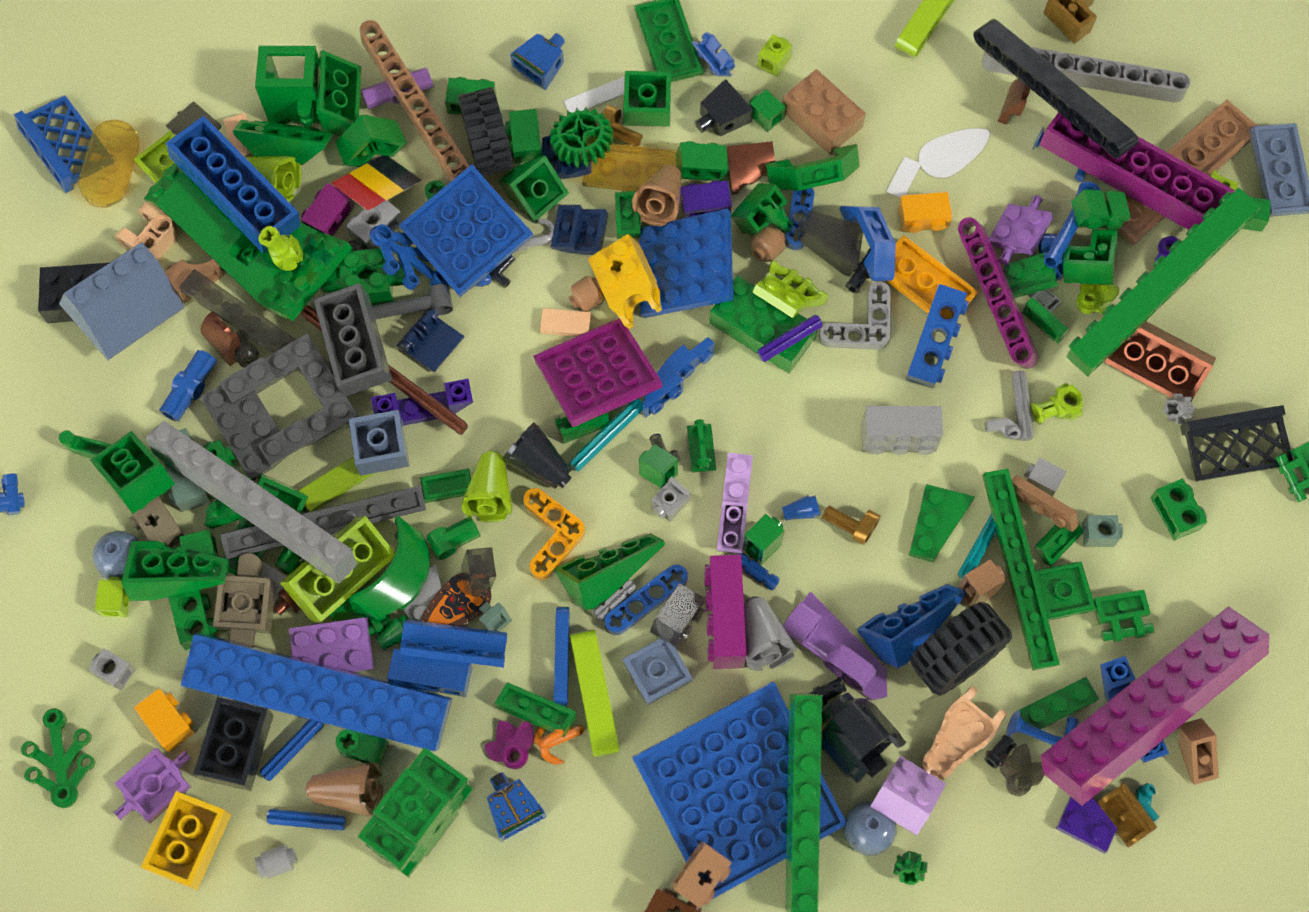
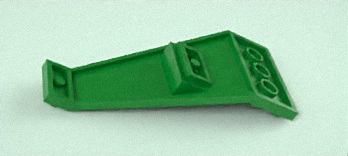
[143,163,352,321]

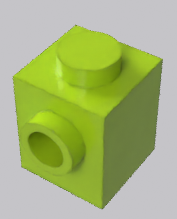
[757,34,792,77]

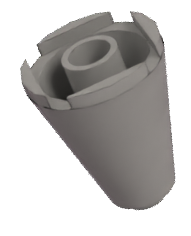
[744,596,796,671]

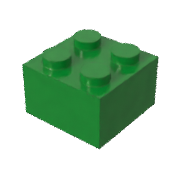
[623,71,671,127]

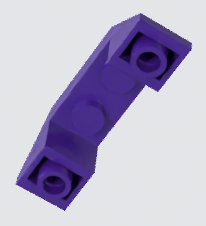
[371,378,473,426]

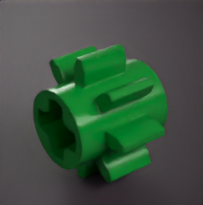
[893,851,928,885]

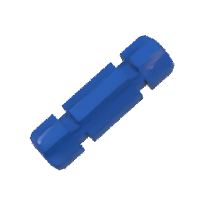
[738,553,780,590]

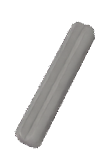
[1012,371,1034,441]

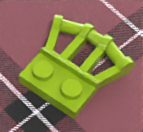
[753,260,829,318]

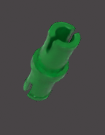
[758,196,793,233]

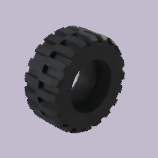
[910,602,1012,696]

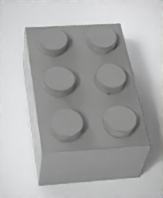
[861,406,943,455]

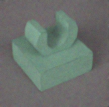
[479,602,512,631]

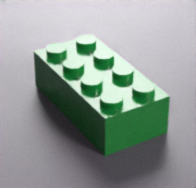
[709,275,817,374]

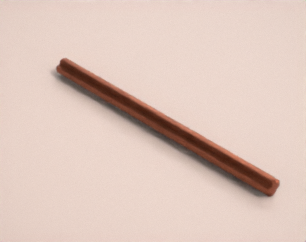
[301,305,468,435]

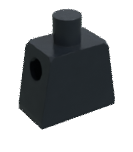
[695,79,753,136]

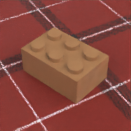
[782,69,866,155]

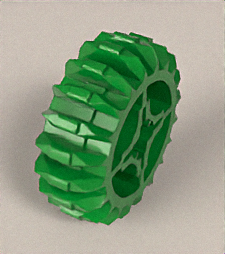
[550,107,614,168]

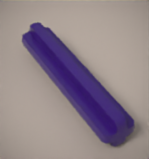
[757,315,823,362]

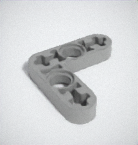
[819,281,890,350]

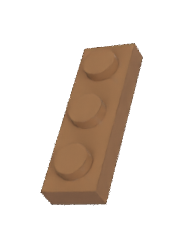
[1012,475,1079,532]

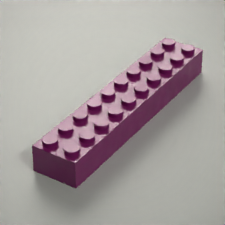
[1041,606,1270,806]

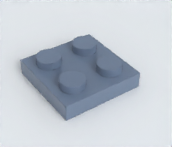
[622,635,693,706]

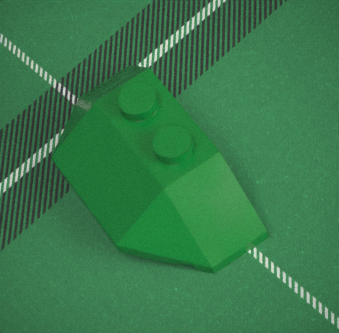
[233,120,332,165]

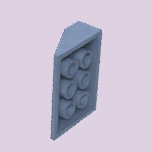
[59,242,184,360]

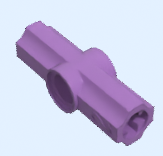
[361,67,433,109]

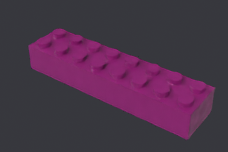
[1039,112,1235,230]

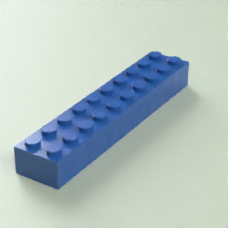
[180,633,453,752]

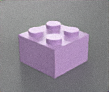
[870,756,946,835]

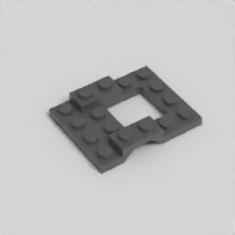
[200,334,359,481]

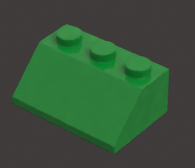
[316,50,361,136]

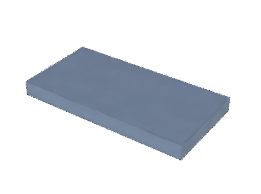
[1249,123,1309,217]

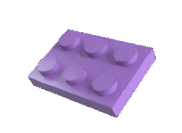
[289,617,374,672]

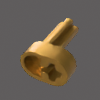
[602,105,643,147]
[822,505,881,545]

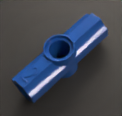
[159,350,217,422]

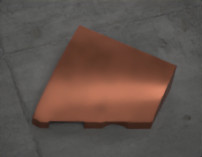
[997,79,1030,125]
[726,141,775,195]
[200,312,241,366]

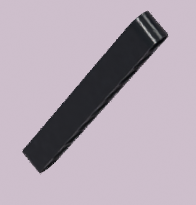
[973,19,1138,159]

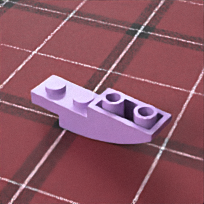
[717,453,753,554]

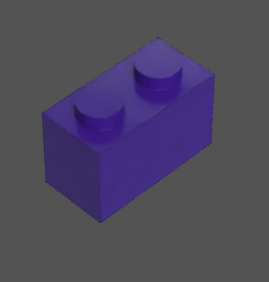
[680,180,732,218]

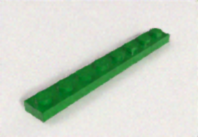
[982,468,1060,671]

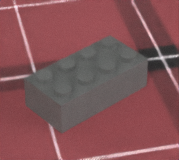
[314,283,392,396]

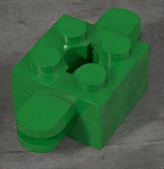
[320,248,414,305]

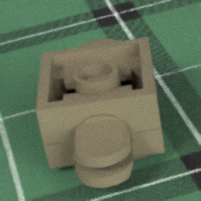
[213,553,277,647]

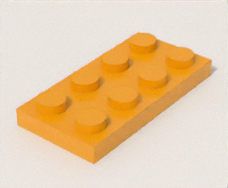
[886,235,979,320]

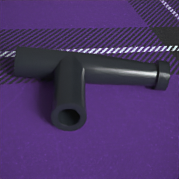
[489,255,515,288]

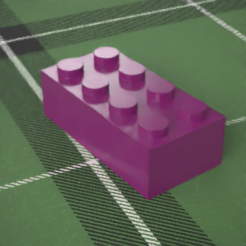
[704,555,746,669]

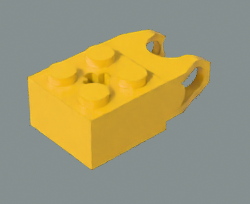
[588,234,662,329]

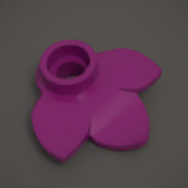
[485,721,534,770]

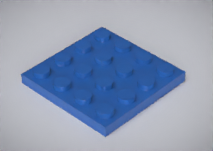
[399,165,534,297]
[639,209,734,318]

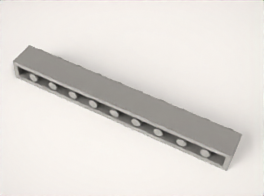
[146,421,357,583]

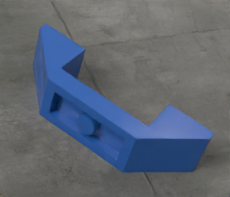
[839,206,896,281]
[1100,656,1169,763]

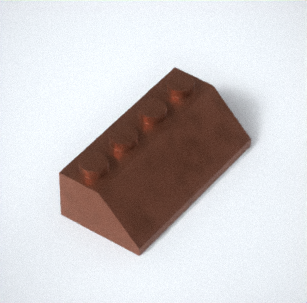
[1104,321,1216,402]

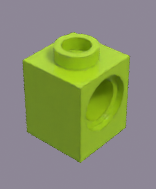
[95,577,129,617]

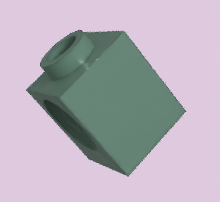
[1082,515,1123,547]

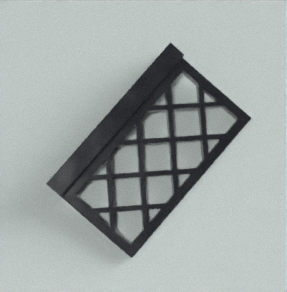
[1180,405,1293,482]

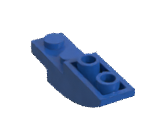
[643,337,715,418]

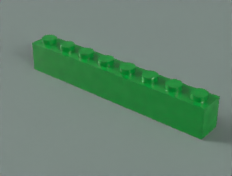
[785,693,822,912]

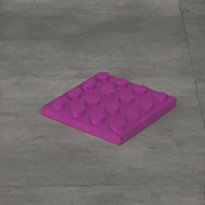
[533,318,662,427]

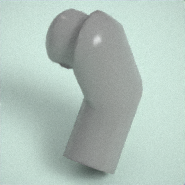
[985,418,1021,440]

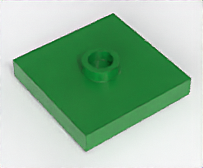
[1035,561,1096,621]

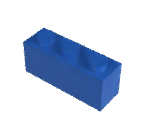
[387,649,473,697]

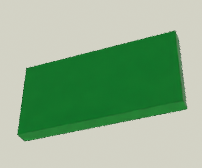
[634,0,703,82]

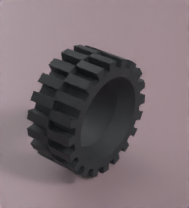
[458,87,514,176]

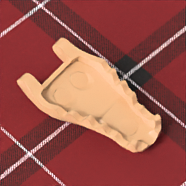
[922,685,1007,780]

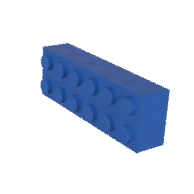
[166,116,301,254]

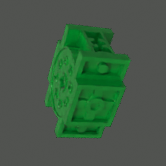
[357,747,474,878]

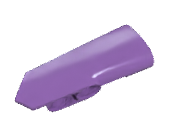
[783,592,888,701]

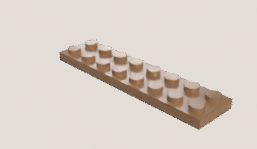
[1116,99,1258,246]

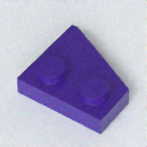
[1056,797,1117,854]

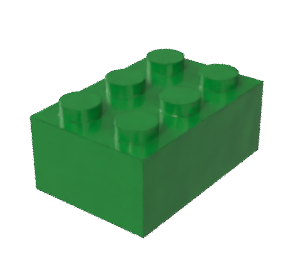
[90,431,175,514]

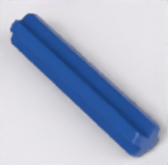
[259,719,323,781]
[267,809,346,831]

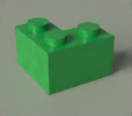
[335,114,407,167]
[1063,229,1118,285]

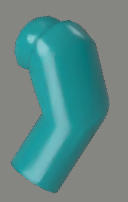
[1135,783,1159,822]

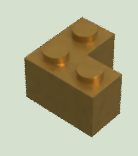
[1044,0,1097,44]

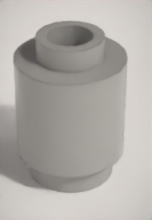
[255,844,297,879]

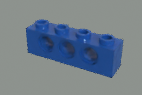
[906,284,969,389]

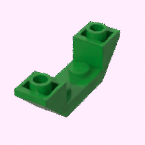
[766,144,860,191]

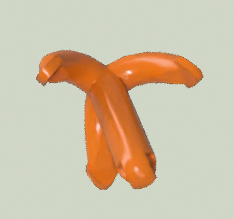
[534,725,585,765]

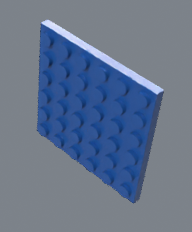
[632,681,846,899]

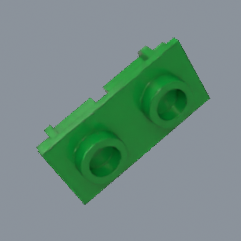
[687,419,716,473]

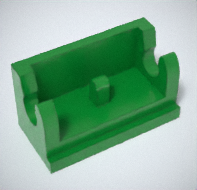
[554,412,609,444]

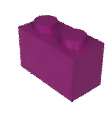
[301,183,354,236]

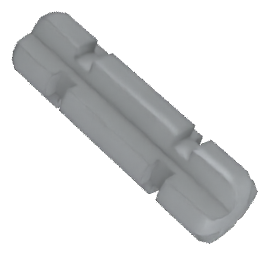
[593,580,636,621]

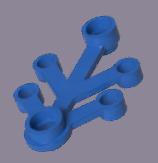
[369,224,449,290]

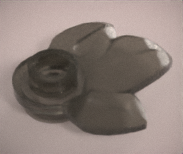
[999,744,1044,796]

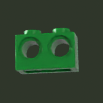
[1150,478,1207,541]
[168,590,218,650]

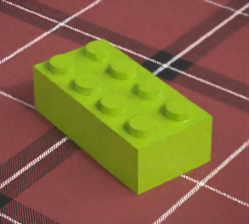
[280,516,395,622]

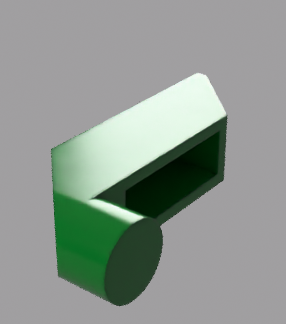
[59,430,112,459]

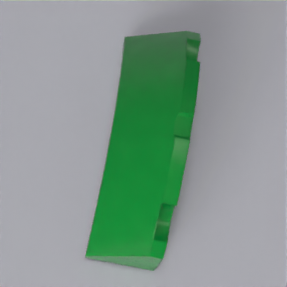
[349,515,430,621]

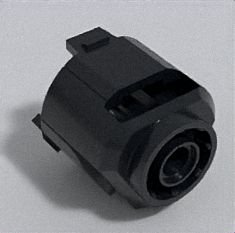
[821,692,907,783]

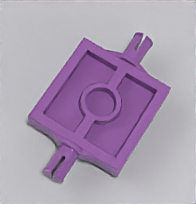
[989,195,1053,265]
[113,747,192,823]

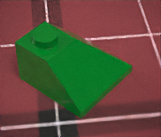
[498,155,569,222]

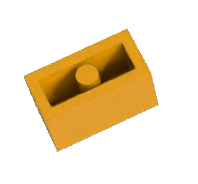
[898,192,952,233]
[134,688,195,753]

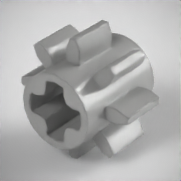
[1163,394,1196,424]

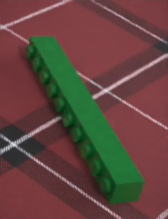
[1066,188,1261,377]

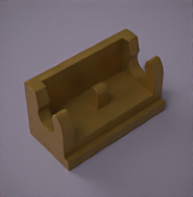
[1097,783,1158,848]

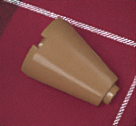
[632,165,681,226]
[306,762,383,816]

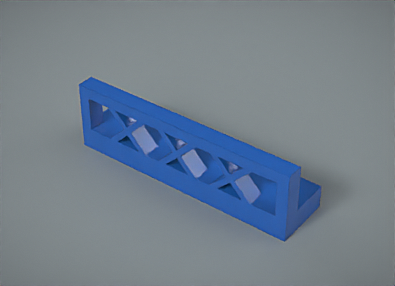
[399,619,507,668]

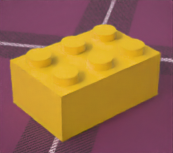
[141,791,232,891]

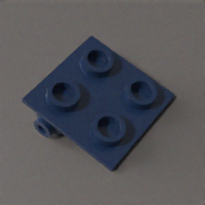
[396,309,465,372]

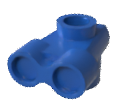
[0,473,25,515]

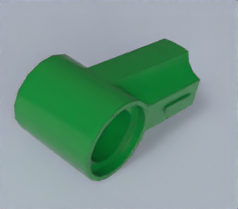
[426,516,481,560]

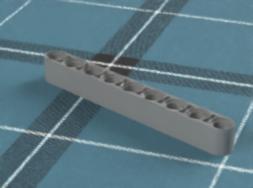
[982,47,1190,102]

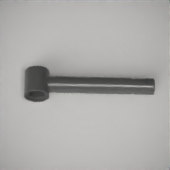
[372,284,453,319]

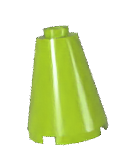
[244,156,302,202]
[461,450,512,522]

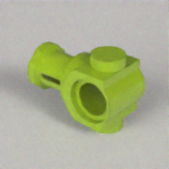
[258,226,303,271]
[1031,383,1084,425]

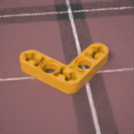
[523,488,585,580]

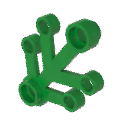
[21,708,96,809]

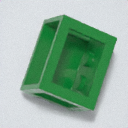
[255,46,321,127]

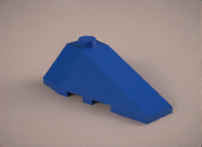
[857,584,966,669]

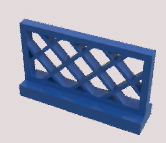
[14,95,115,193]

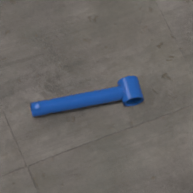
[1044,181,1100,268]

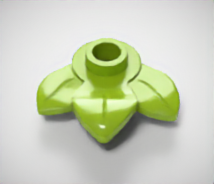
[1076,284,1119,314]

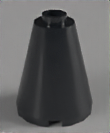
[502,422,572,489]

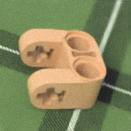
[115,201,178,260]

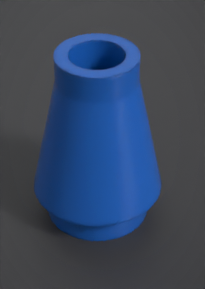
[782,494,821,521]

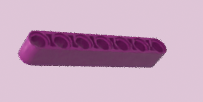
[958,217,1039,369]

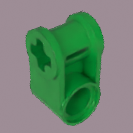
[335,729,389,767]

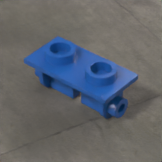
[692,32,735,77]

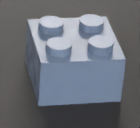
[349,410,410,476]

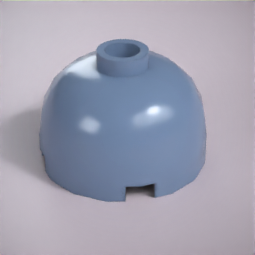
[92,530,139,580]
[843,801,897,856]

